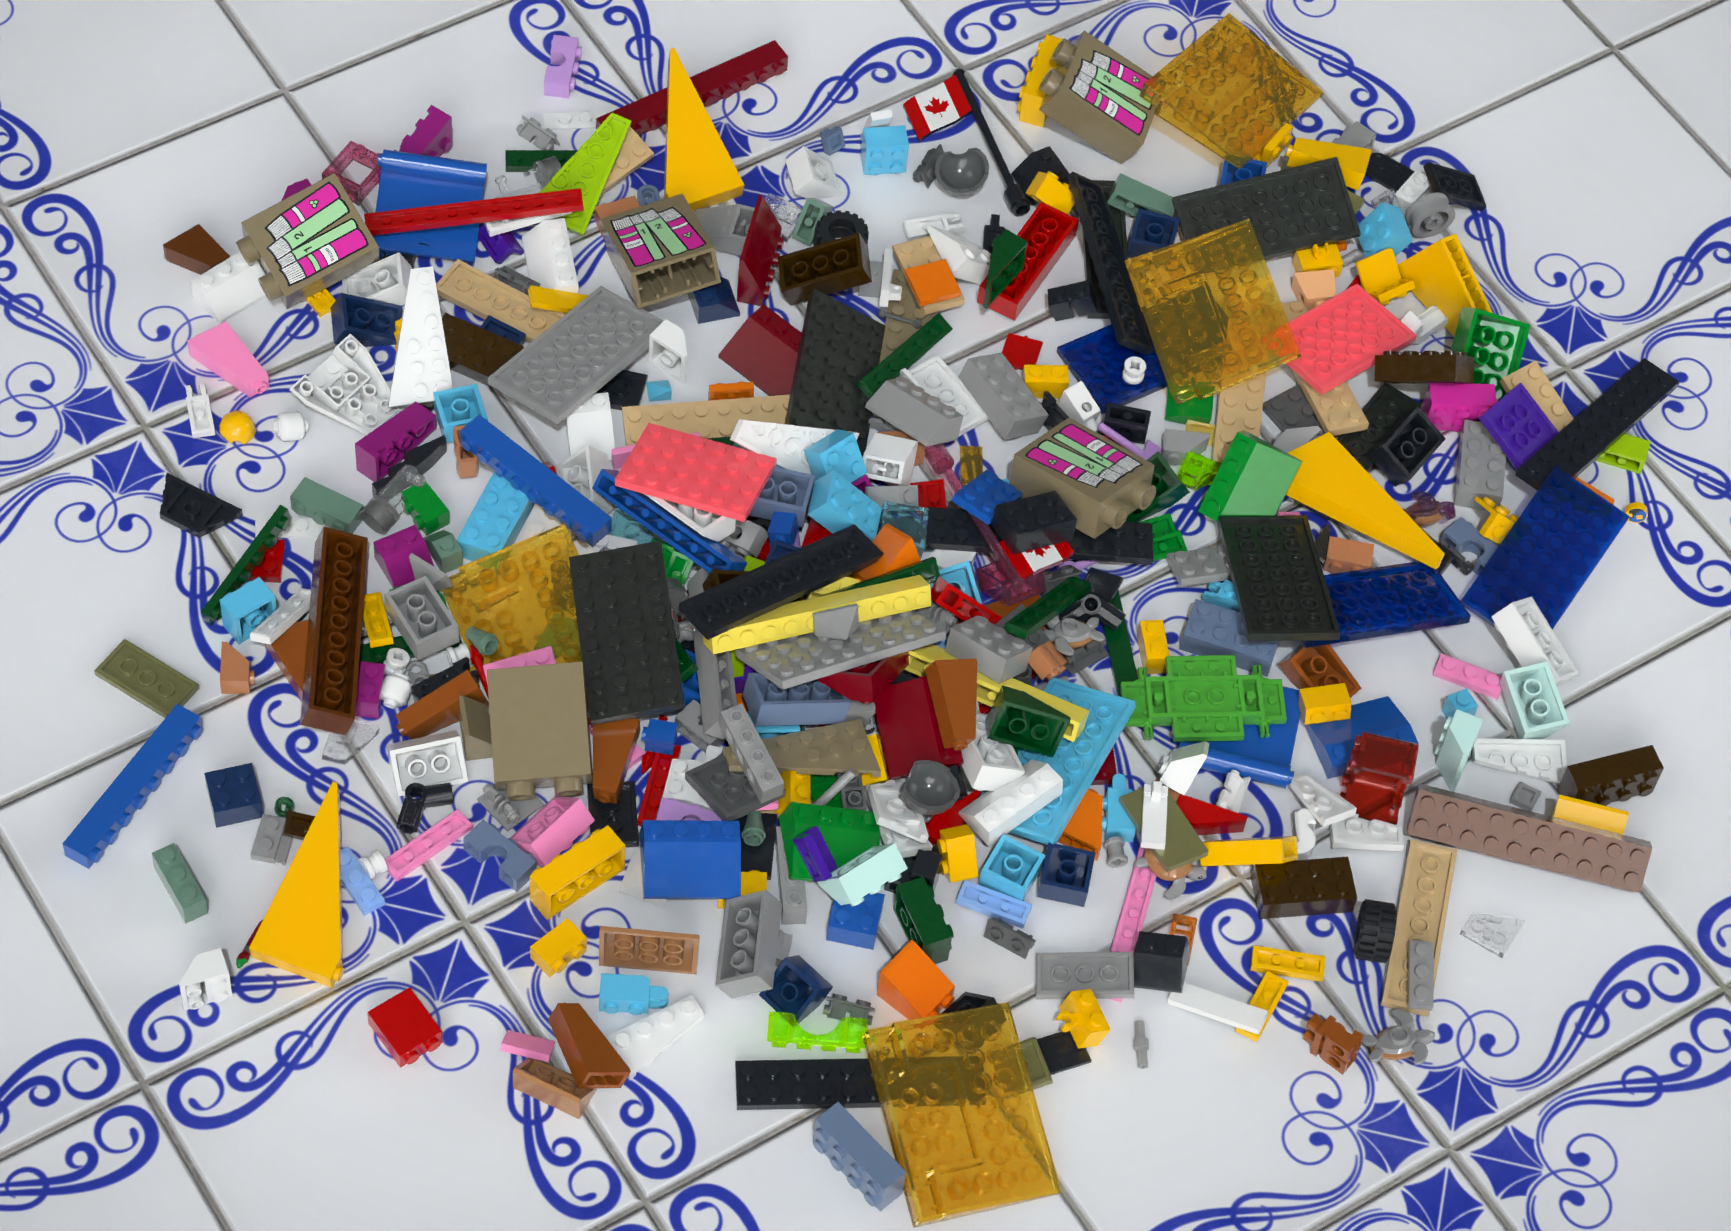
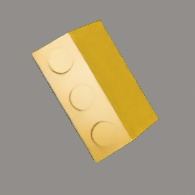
[1550,794,1629,835]

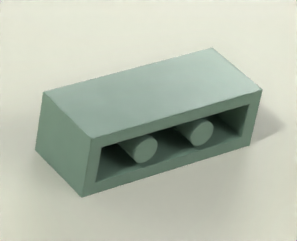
[1107,173,1175,217]
[290,477,364,534]
[152,843,208,924]

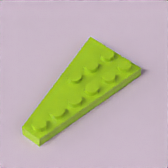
[539,113,632,237]

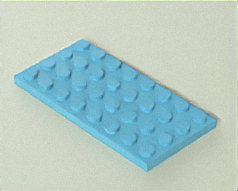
[980,678,1136,845]

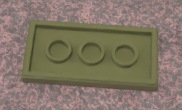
[94,639,200,718]
[1119,784,1209,873]

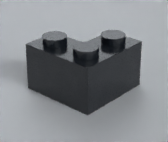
[884,849,942,893]

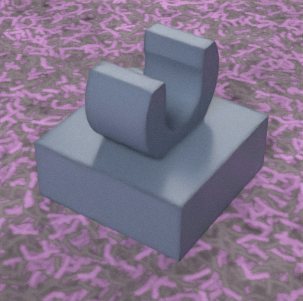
[820,126,845,156]

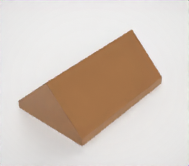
[513,1058,597,1119]

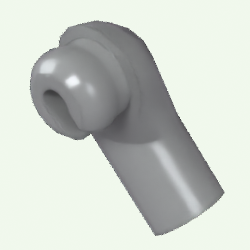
[1341,250,1366,267]

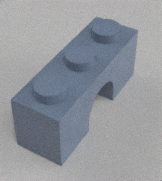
[1440,517,1512,585]
[463,819,537,892]

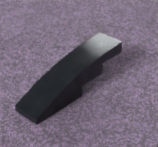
[372,435,447,502]

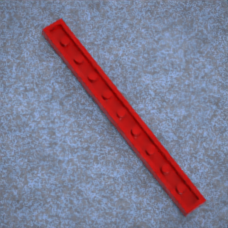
[364,188,584,236]

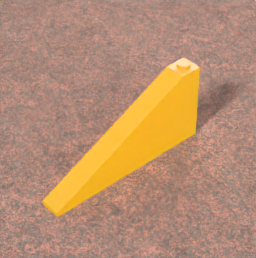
[664,48,744,212]
[1398,234,1493,337]
[1286,432,1445,569]
[249,782,344,988]

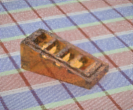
[1170,914,1197,966]

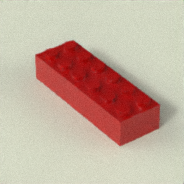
[977,202,1079,321]

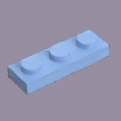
[341,847,385,916]
[955,880,1032,928]

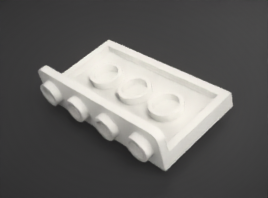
[899,355,989,437]

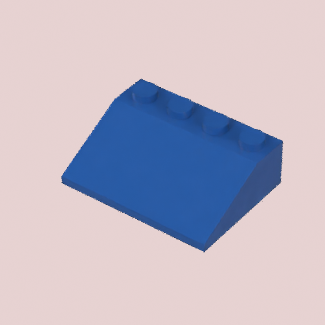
[1302,696,1419,779]
[639,820,741,899]

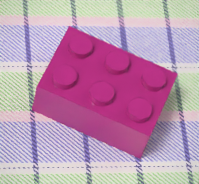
[1421,382,1497,432]

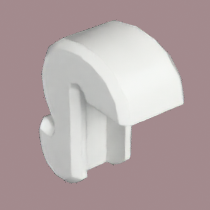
[1400,306,1448,344]
[1292,808,1317,860]

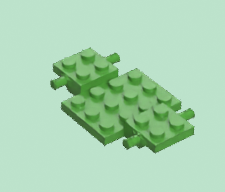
[1120,655,1287,742]

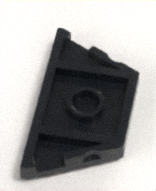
[160,473,243,538]

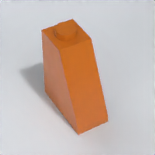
[1057,789,1103,861]

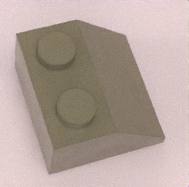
[459,696,493,761]

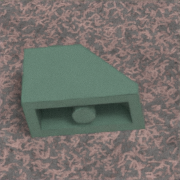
[791,198,833,246]
[424,530,463,573]

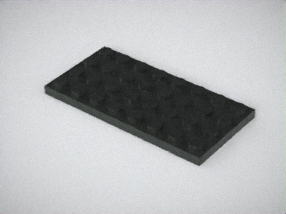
[1172,157,1361,277]
[785,289,886,458]
[1217,515,1340,641]
[569,541,685,725]

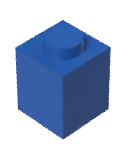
[768,511,799,547]
[641,718,678,755]

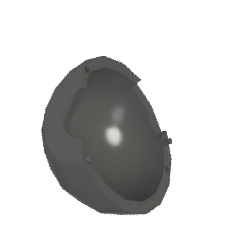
[935,148,989,196]
[901,760,960,816]

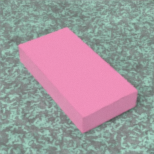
[500,1030,556,1062]

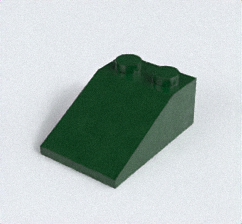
[983,229,1028,309]
[1126,451,1190,522]
[985,685,1071,757]

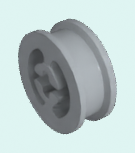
[1405,192,1455,238]

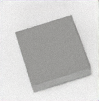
[1509,781,1541,811]

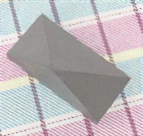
[409,553,453,591]
[812,604,859,640]

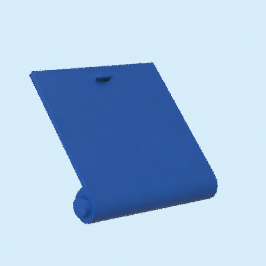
[373,149,487,263]
[1179,686,1301,789]

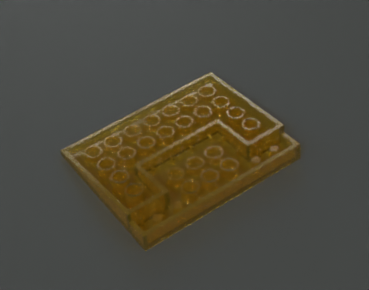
[1139,13,1324,169]
[1125,219,1301,405]
[442,523,582,700]
[862,1002,1062,1228]

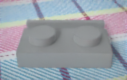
[250,814,293,866]

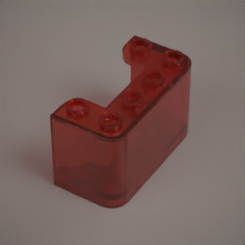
[1340,731,1419,825]

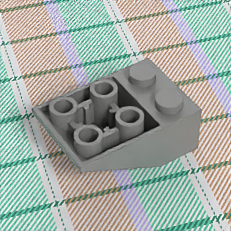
[695,204,755,256]

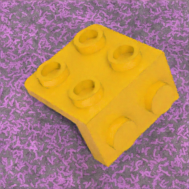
[1234,122,1293,168]
[1356,248,1415,305]
[1474,496,1528,552]

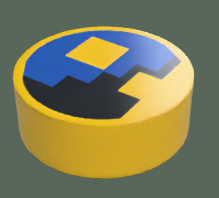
[1625,502,1648,523]

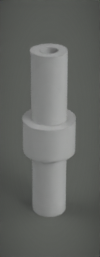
[1134,1020,1149,1069]

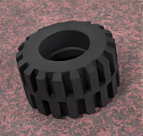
[814,210,869,246]
[1354,899,1397,963]

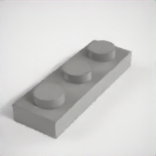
[1407,940,1434,1011]

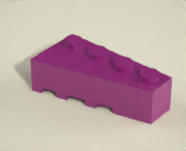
[378,105,453,182]
[355,401,437,482]

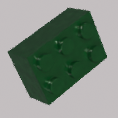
[893,877,954,964]

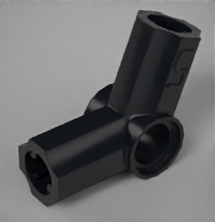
[1059,592,1126,631]
[396,783,453,834]

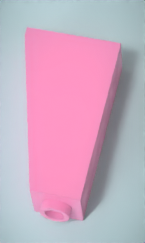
[187,321,269,398]

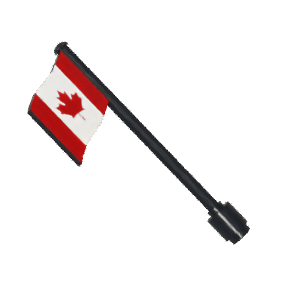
[903,69,1030,216]

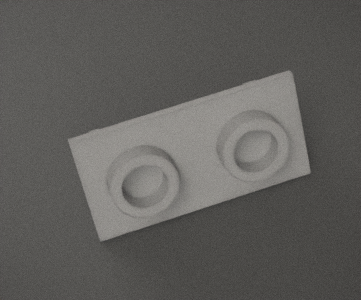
[516,116,560,150]

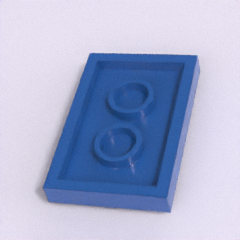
[951,470,1023,525]

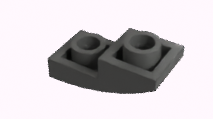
[836,772,867,810]

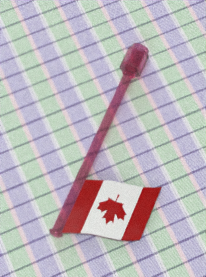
[925,443,1074,589]

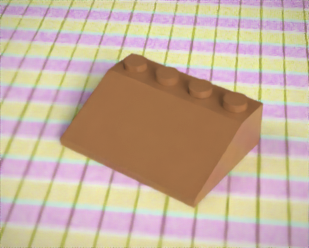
[599,926,700,975]

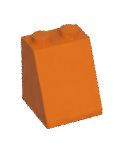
[852,523,921,582]
[877,940,955,1030]

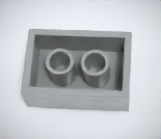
[384,576,459,660]
[945,616,1033,684]

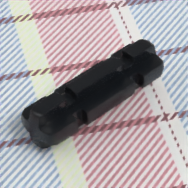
[1439,540,1474,576]

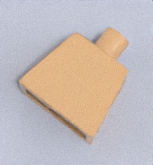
[1291,269,1336,311]

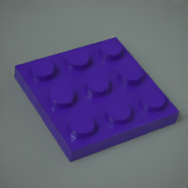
[1479,383,1559,469]

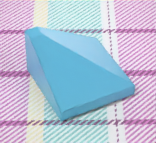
[646,380,672,402]

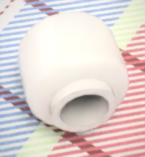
[273,411,309,442]
[381,672,412,709]

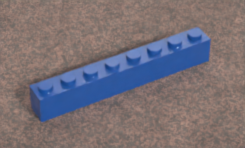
[460,415,612,547]
[592,469,747,573]
[62,704,203,869]

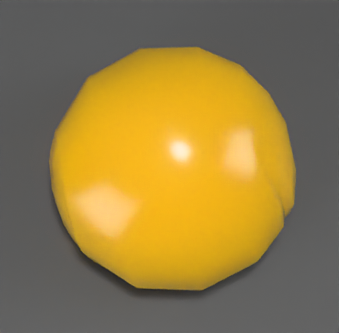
[219,411,256,444]

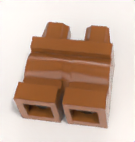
[1303,1013,1364,1075]

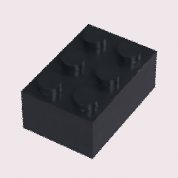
[1367,406,1445,487]
[992,491,1077,554]

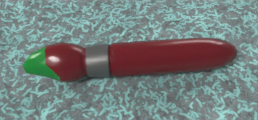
[236,920,263,968]

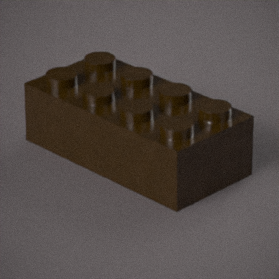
[778,233,872,305]
[442,312,524,390]
[1374,351,1474,384]
[1557,745,1664,806]
[1251,857,1357,919]

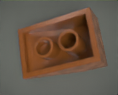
[1278,640,1362,698]

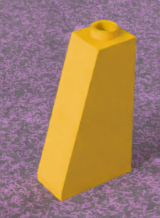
[1285,137,1372,191]
[1199,836,1298,866]

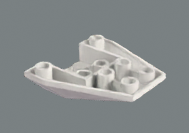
[289,334,401,435]

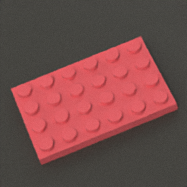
[1262,284,1417,395]
[615,423,777,522]

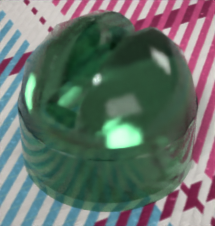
[274,797,294,818]

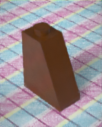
[163,224,230,275]

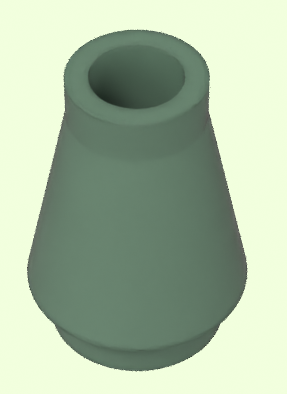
[466,626,499,655]
[742,811,766,846]

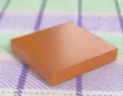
[904,259,961,306]

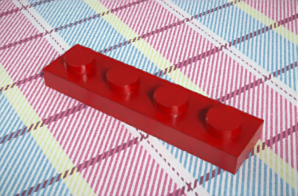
[637,745,681,826]

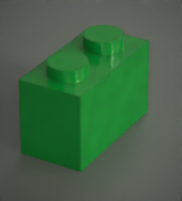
[400,480,450,536]

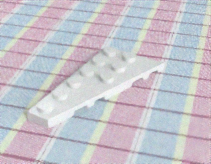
[387,266,453,408]
[730,419,859,483]

